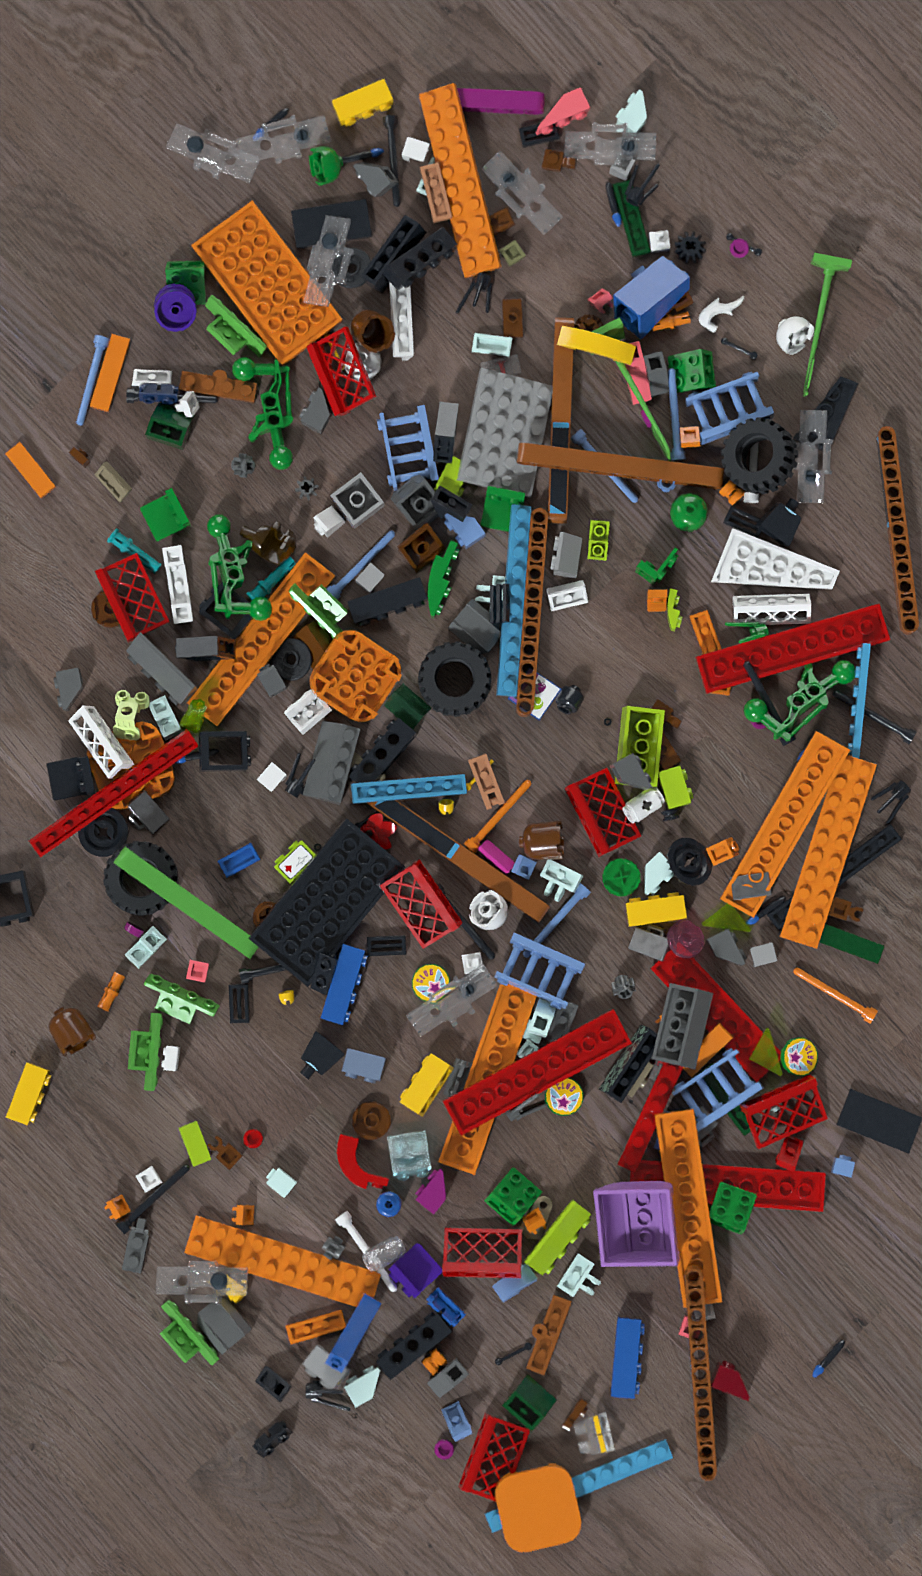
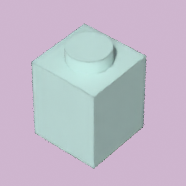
[266,1168,297,1198]

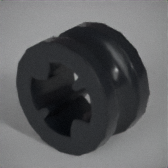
[661,808,680,822]

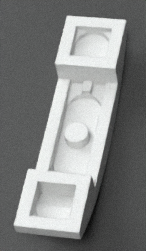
[162,545,193,624]

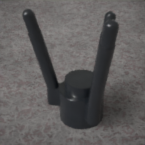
[624,163,660,207]
[456,273,493,314]
[285,753,316,798]
[871,780,911,824]
[305,1380,351,1411]

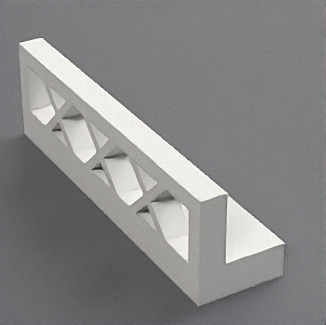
[389,282,414,360]
[733,594,811,625]
[68,705,134,779]

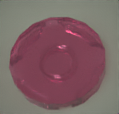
[667,920,705,958]

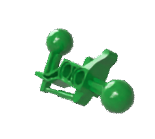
[232,357,293,470]
[207,514,273,621]
[743,660,855,741]

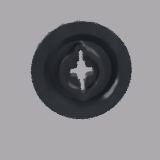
[78,808,128,857]
[666,838,712,886]

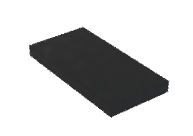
[291,199,372,249]
[836,1089,922,1154]

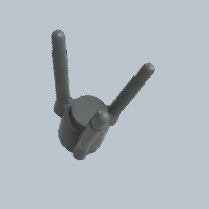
[505,1094,547,1121]

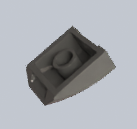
[391,474,439,530]
[448,599,502,654]
[197,1297,252,1355]

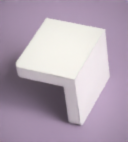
[402,137,430,162]
[257,762,287,792]

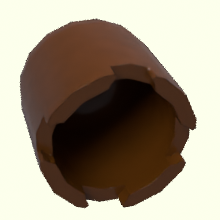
[350,310,395,353]
[519,821,564,860]
[48,1007,97,1057]

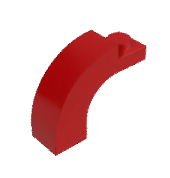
[337,1134,389,1189]

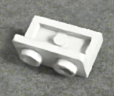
[284,689,332,735]

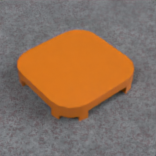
[310,630,402,722]
[87,722,175,810]
[495,1463,581,1552]

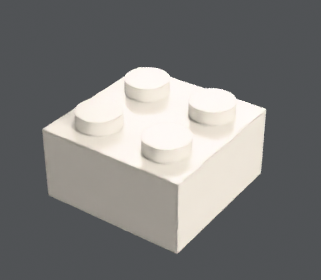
[162,1046,180,1071]

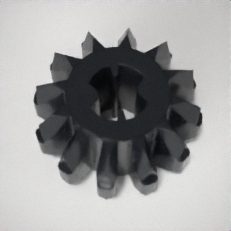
[674,231,706,264]

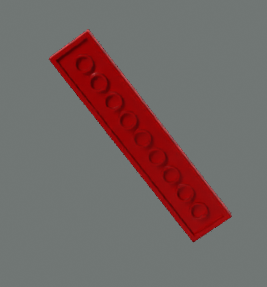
[695,603,890,694]
[442,1009,632,1136]
[630,1160,826,1212]

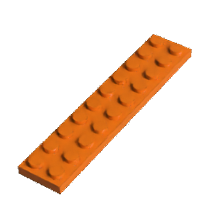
[419,83,502,278]
[187,552,336,727]
[720,731,850,918]
[780,755,877,949]
[438,984,537,1175]
[655,1109,722,1308]
[184,1215,381,1307]

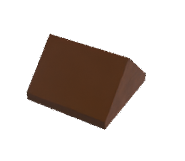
[397,523,446,573]
[292,620,333,670]

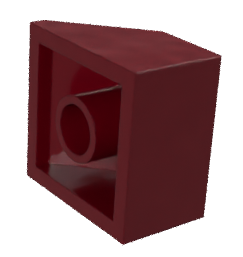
[710,1360,750,1401]

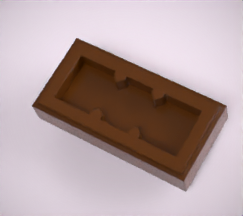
[489,207,516,236]
[502,299,523,338]
[660,732,681,770]

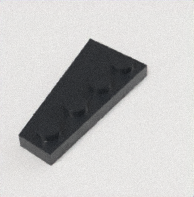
[793,376,859,454]

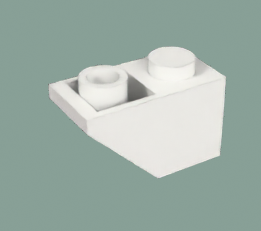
[313,506,345,538]

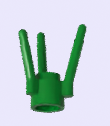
[725,621,769,644]

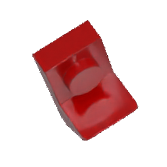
[775,1135,804,1172]

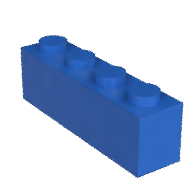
[321,944,368,1025]
[611,1317,645,1399]

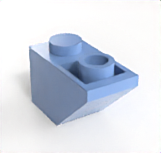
[444,513,485,549]

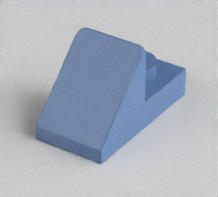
[441,1401,472,1442]

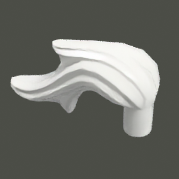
[699,296,744,333]

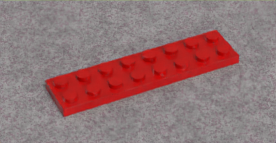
[650,942,781,1082]

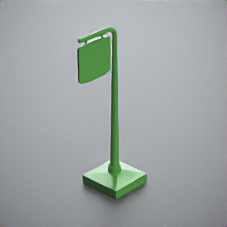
[803,253,852,397]
[590,317,672,462]

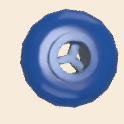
[376,1191,402,1217]

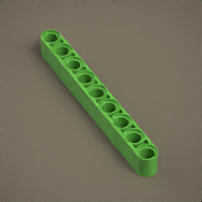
[113,847,259,959]

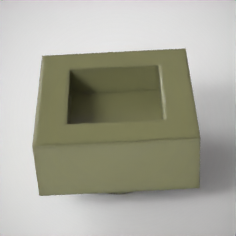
[499,240,526,267]

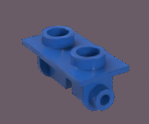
[426,1287,466,1327]

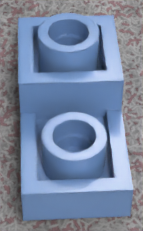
[492,1263,537,1302]

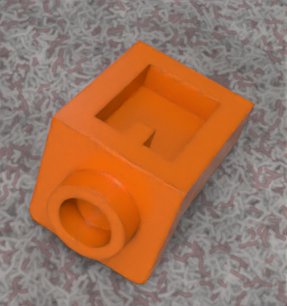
[647,590,667,612]
[706,837,739,866]

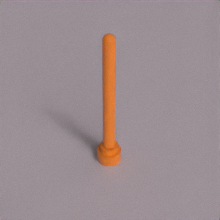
[463,780,532,854]
[793,967,878,1024]

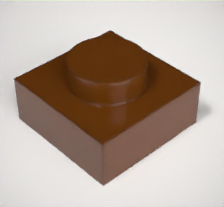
[69,447,90,468]

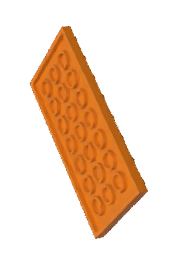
[191,201,343,366]

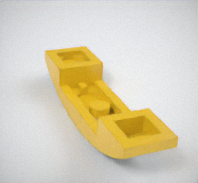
[557,326,636,365]

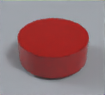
[243,1129,263,1148]

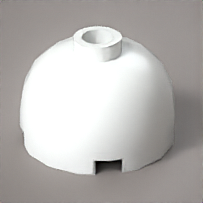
[776,316,814,355]
[344,342,382,380]
[469,890,508,930]

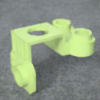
[113,690,150,740]

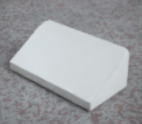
[132,369,172,391]
[546,580,588,611]

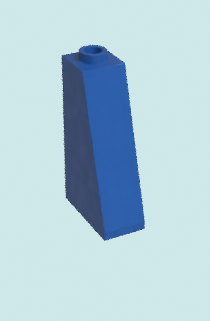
[325,1294,382,1373]

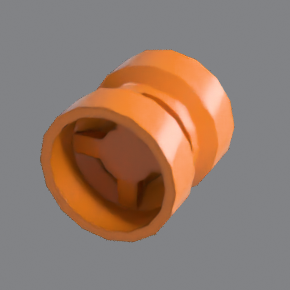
[719,480,746,506]
[421,1348,448,1375]

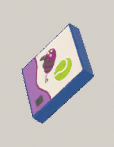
[508,667,561,721]

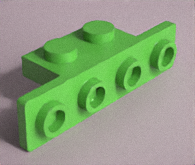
[205,295,267,357]
[289,583,348,638]
[144,974,220,1024]
[128,1013,163,1091]
[159,1300,219,1365]

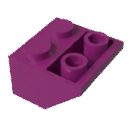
[415,1168,446,1215]

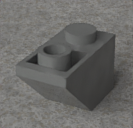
[353,163,398,197]
[643,351,669,397]
[299,387,330,435]
[257,664,287,698]
[53,668,84,711]
[610,753,652,790]
[707,929,747,966]
[427,1358,469,1398]

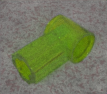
[179,699,207,735]

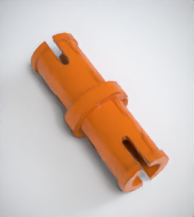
[652,311,691,332]
[97,972,125,1012]

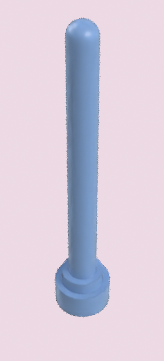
[76,335,110,426]
[668,369,686,461]
[570,429,638,503]
[327,530,395,600]
[523,883,591,958]

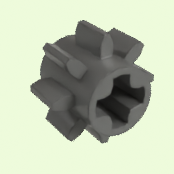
[231,453,255,478]
[295,476,319,501]
[611,975,636,999]
[321,1236,345,1260]

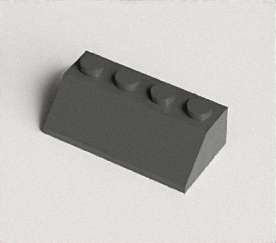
[126,632,197,706]
[303,721,360,805]
[652,983,713,1069]

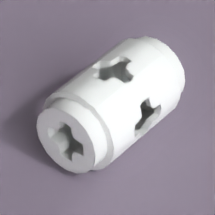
[622,787,665,823]

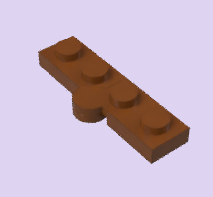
[179,370,258,403]
[526,1294,572,1375]

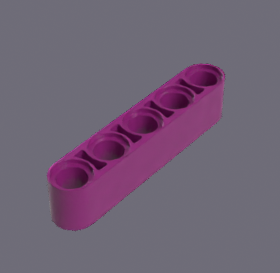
[457,88,545,115]

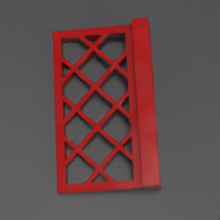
[306,326,377,416]
[95,553,170,643]
[565,768,641,857]
[380,859,463,949]
[740,1074,828,1149]
[442,1228,522,1278]
[458,1413,530,1502]

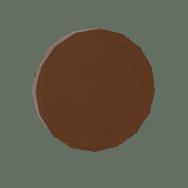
[91,591,130,628]
[352,1102,391,1140]

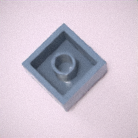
[342,1048,386,1083]

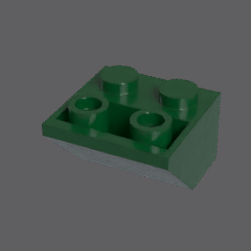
[145,402,195,450]
[502,1374,557,1431]

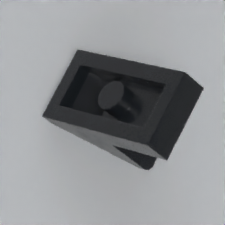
[431,485,472,522]
[255,1366,292,1403]

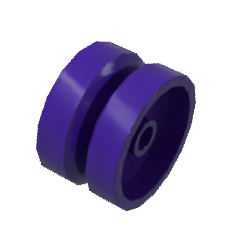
[154,283,197,332]

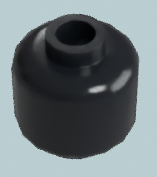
[556,685,584,715]

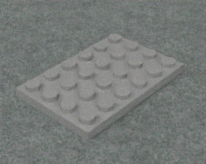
[457,368,553,498]

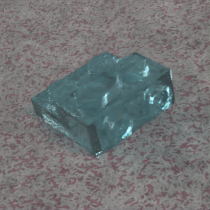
[387,1131,432,1180]

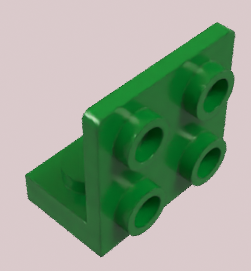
[165,261,206,305]
[668,349,716,393]
[481,486,525,532]
[140,488,191,542]
[635,547,678,585]
[484,1167,542,1226]
[709,1182,757,1235]

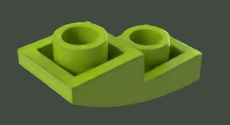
[587,520,610,561]
[667,588,682,631]
[178,1121,211,1167]

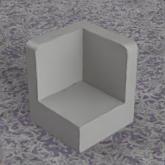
[609,155,636,181]
[356,563,384,594]
[750,942,777,967]

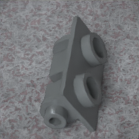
[443,1058,472,1097]

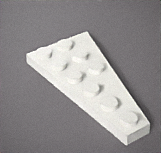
[711,528,839,590]

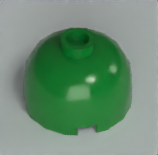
[309,146,343,186]
[670,493,708,532]

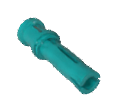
[107,528,162,574]
[246,556,296,601]

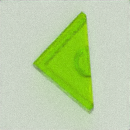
[701,903,751,932]
[749,1027,783,1076]

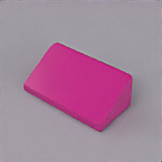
[478,840,515,874]

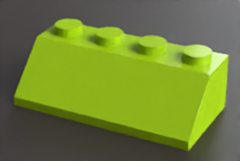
[615,706,665,787]
[524,1199,591,1276]

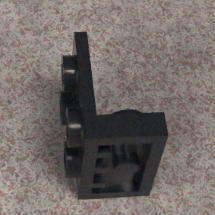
[46,756,95,801]

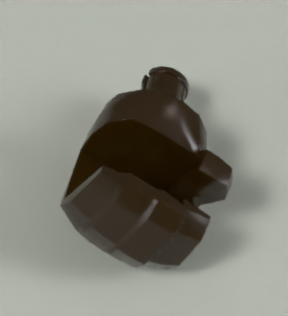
[240,521,296,565]

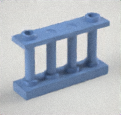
[686,372,774,445]
[377,405,439,491]
[494,933,585,1010]
[672,1048,764,1132]

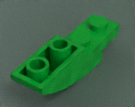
[428,541,460,619]

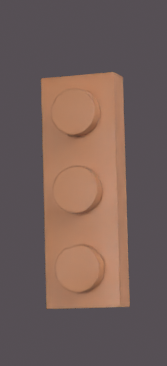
[420,163,452,223]

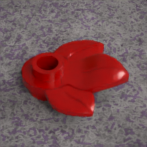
[360,813,397,850]

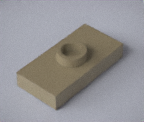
[95,461,132,502]
[627,1062,654,1098]

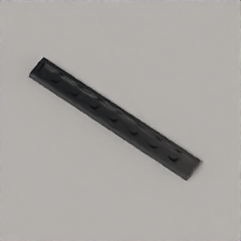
[767,824,902,931]

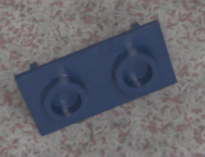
[139,383,178,405]

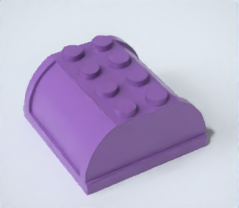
[594,1181,680,1267]

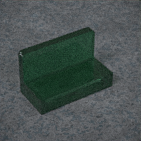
[384,683,432,729]

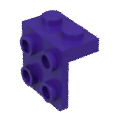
[389,1243,442,1298]

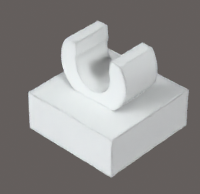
[649,230,670,253]
[175,391,200,418]
[462,952,484,974]

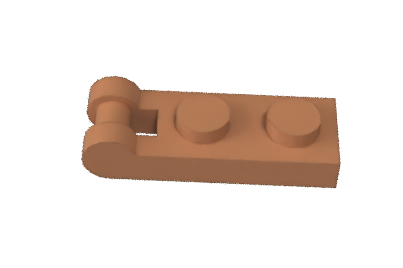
[468,753,505,810]

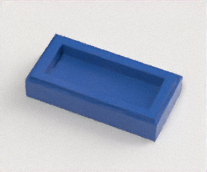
[218,843,261,878]

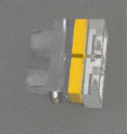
[574,1412,615,1455]

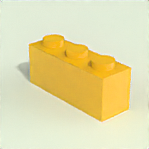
[332,79,393,126]
[625,892,687,927]
[400,1053,454,1117]
[6,1062,52,1125]

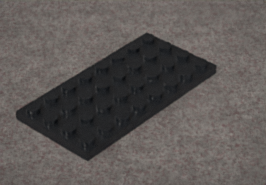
[248,818,405,987]

